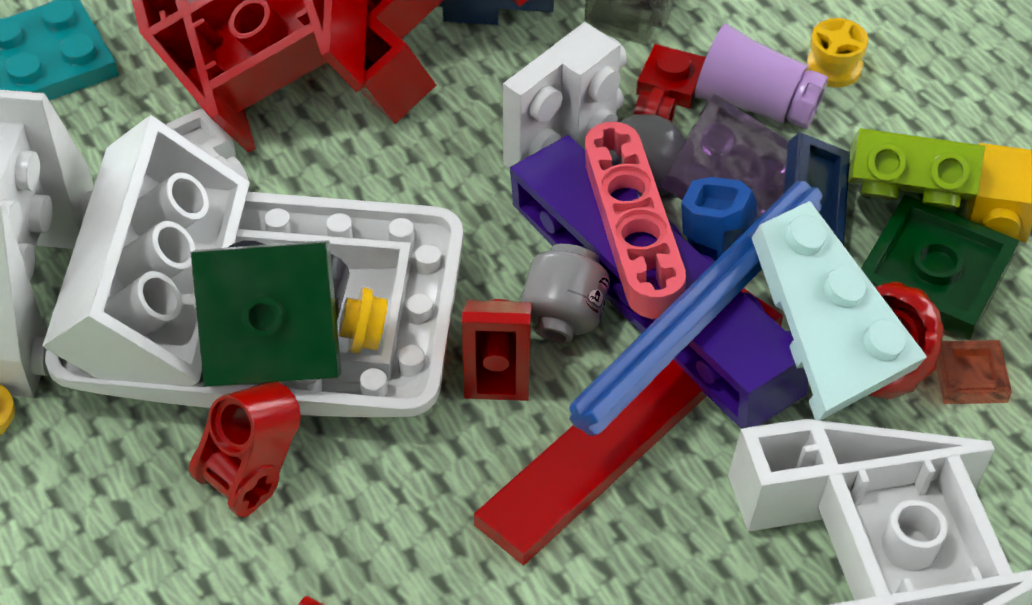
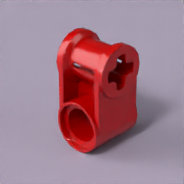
[188,382,301,518]

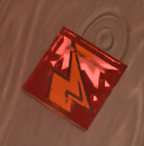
[936,340,1012,404]

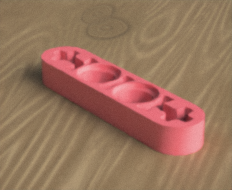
[585,122,686,319]

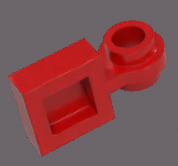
[633,44,706,122]

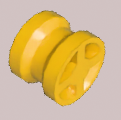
[807,18,869,88]

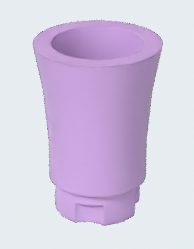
[695,23,828,129]

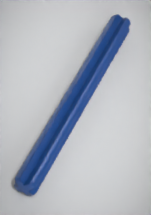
[569,181,823,436]

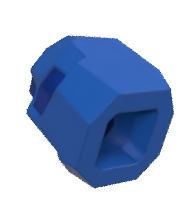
[681,177,757,261]

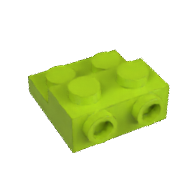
[848,128,985,209]

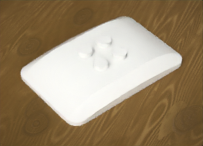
[45,192,463,417]

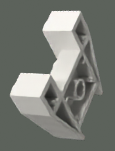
[0,90,94,398]
[728,419,1032,605]

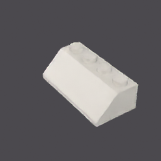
[42,115,250,387]

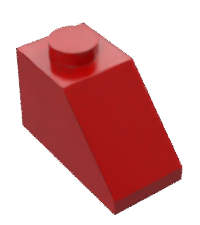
[462,299,532,401]

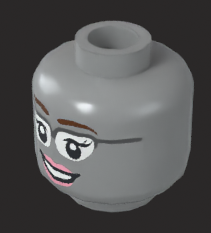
[520,244,610,343]

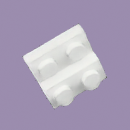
[503,22,627,169]

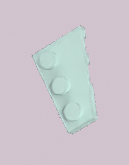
[752,201,927,421]

